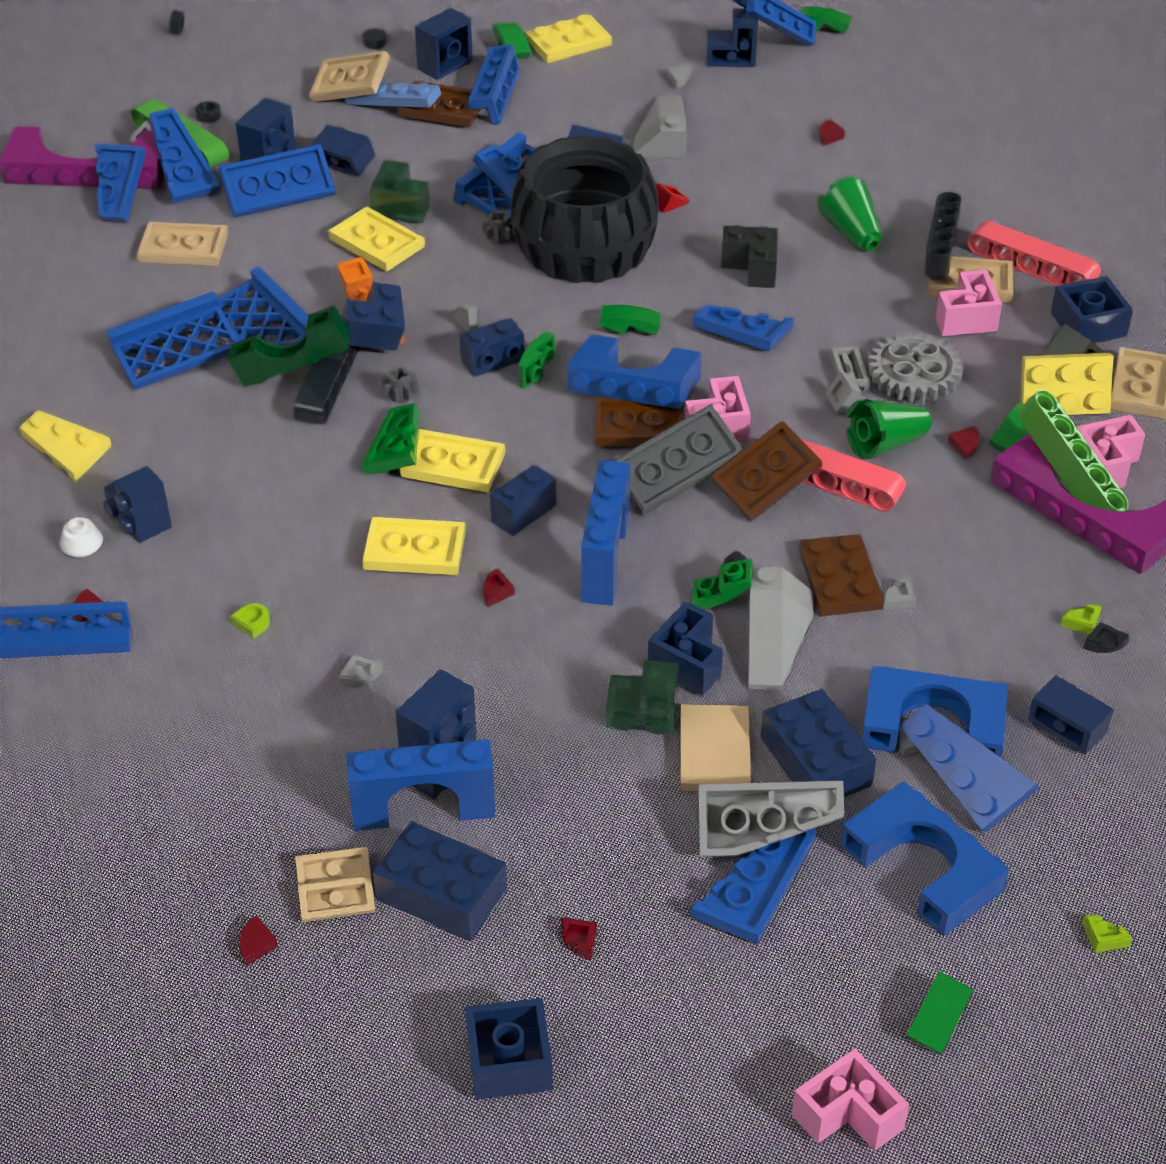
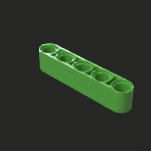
[130,98,229,168]
[1018,390,1129,512]

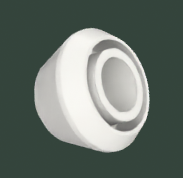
[59,517,103,558]

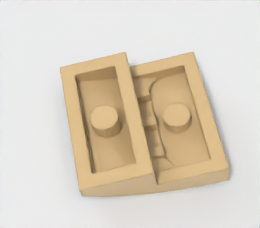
[295,847,376,923]

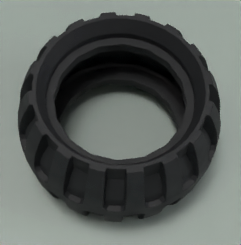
[511,135,659,284]

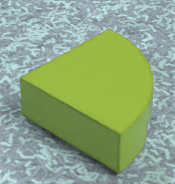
[1061,604,1103,635]
[1082,915,1132,953]

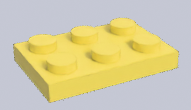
[526,14,612,63]
[328,206,425,272]
[1020,353,1113,415]
[400,429,506,493]
[363,517,466,575]

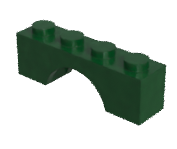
[228,305,351,387]

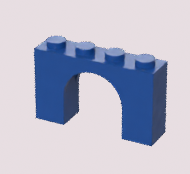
[567,335,701,409]
[581,460,630,606]
[862,665,1008,758]
[346,739,495,831]
[840,781,1009,937]

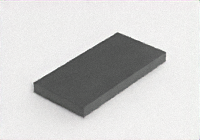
[614,404,743,516]

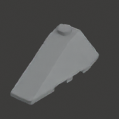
[634,96,687,158]
[748,566,813,690]
[699,781,845,857]

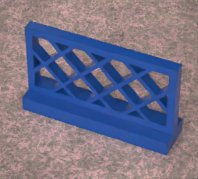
[453,132,535,216]
[215,266,308,345]
[106,291,239,390]

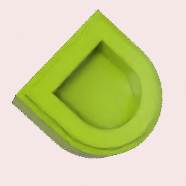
[230,603,270,639]

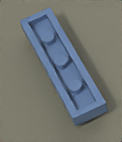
[344,82,441,108]

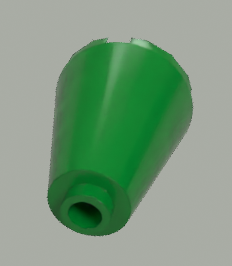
[817,176,883,251]
[846,399,932,460]

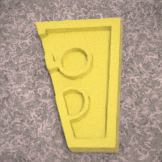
[19,410,112,482]

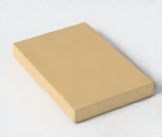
[309,51,390,102]
[136,222,229,266]
[928,256,1013,303]
[1111,347,1166,419]
[680,704,751,792]

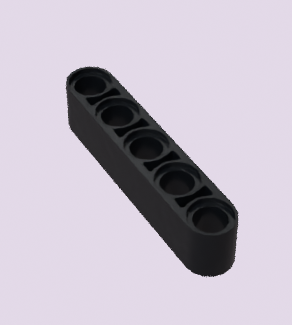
[924,192,962,280]
[293,345,360,424]

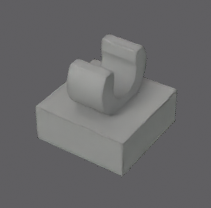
[825,371,865,414]

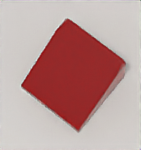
[656,183,689,213]

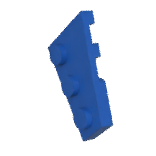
[95,144,146,223]
[473,145,522,199]
[693,304,794,352]

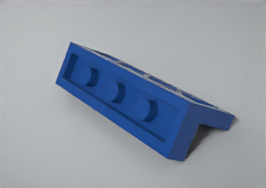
[732,0,816,46]
[468,44,520,125]
[0,601,133,659]

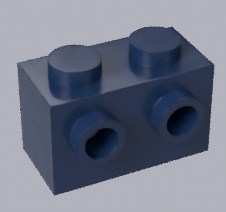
[310,124,376,177]
[459,317,525,377]
[490,464,557,536]
[1028,675,1114,755]

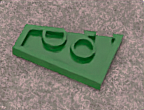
[361,403,420,475]

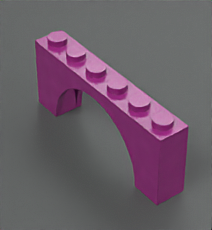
[0,126,164,189]
[990,433,1166,575]

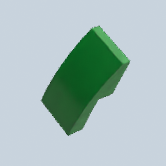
[800,6,851,34]
[492,22,531,59]
[599,304,661,336]
[519,330,555,390]
[989,402,1028,452]
[692,558,753,610]
[906,971,974,1056]

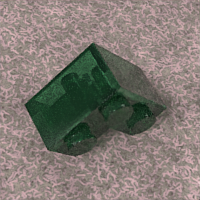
[369,160,430,223]
[606,660,679,734]

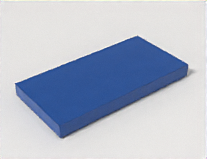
[218,144,336,218]

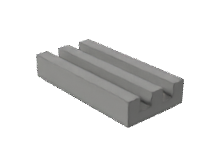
[829,346,871,391]

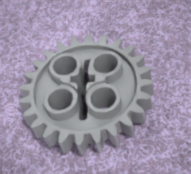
[868,332,964,403]

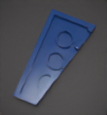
[149,108,221,204]
[900,703,1041,832]
[690,829,817,944]

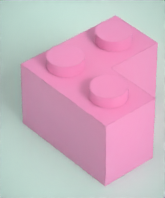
[935,269,1002,336]
[685,376,751,443]
[1076,415,1145,488]
[791,1049,909,1151]

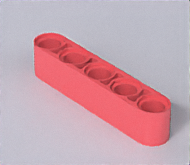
[967,221,1101,286]
[801,439,906,512]

